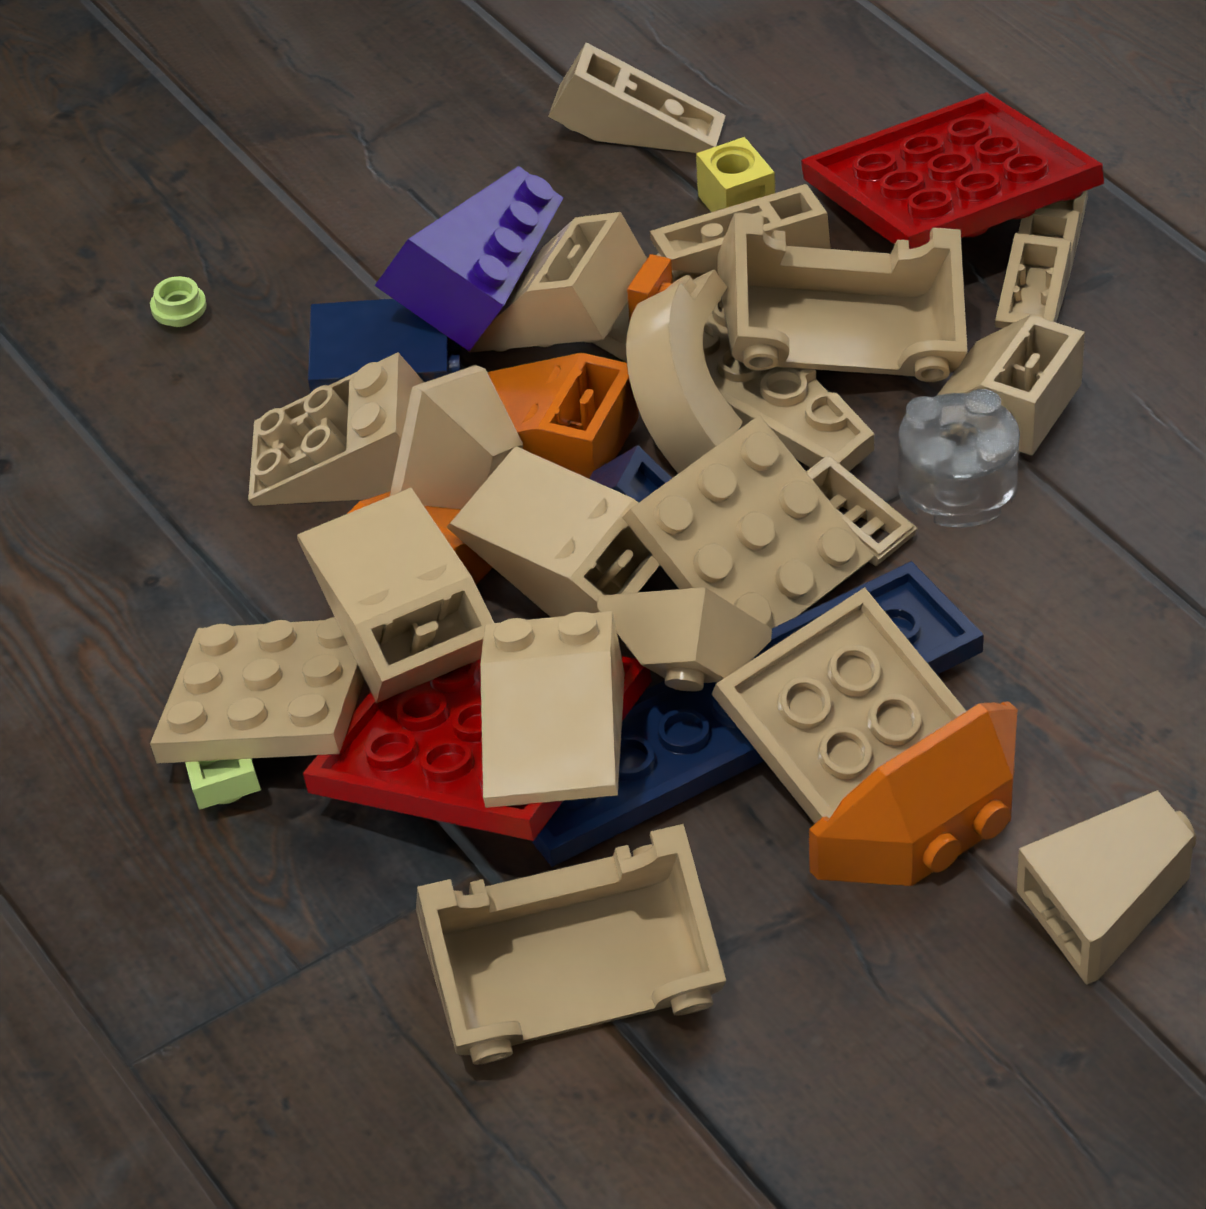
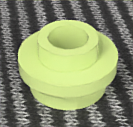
[150,276,207,327]

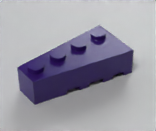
[374,166,564,351]

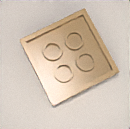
[622,415,874,629]
[712,587,966,823]
[150,617,365,764]

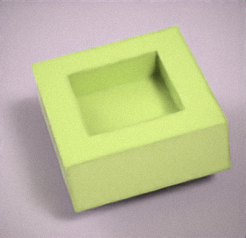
[185,758,261,810]

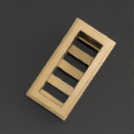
[806,455,917,566]

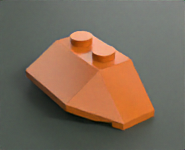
[809,701,1018,886]

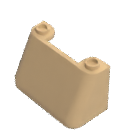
[718,212,967,382]
[416,824,726,1065]

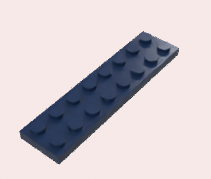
[531,561,984,867]

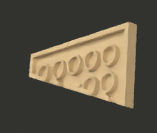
[593,253,874,471]

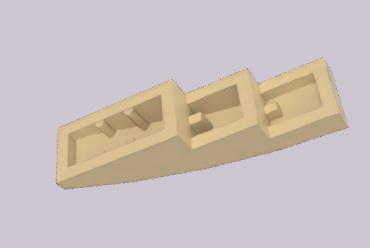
[995,190,1088,328]

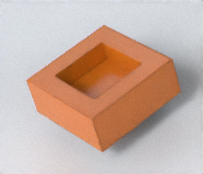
[627,254,673,322]

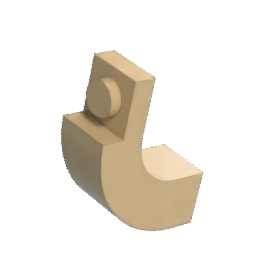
[626,269,743,474]

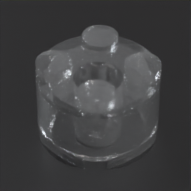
[898,389,1020,528]

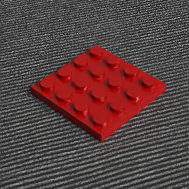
[801,92,1104,249]
[303,656,652,841]

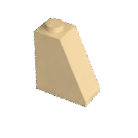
[1017,790,1196,985]

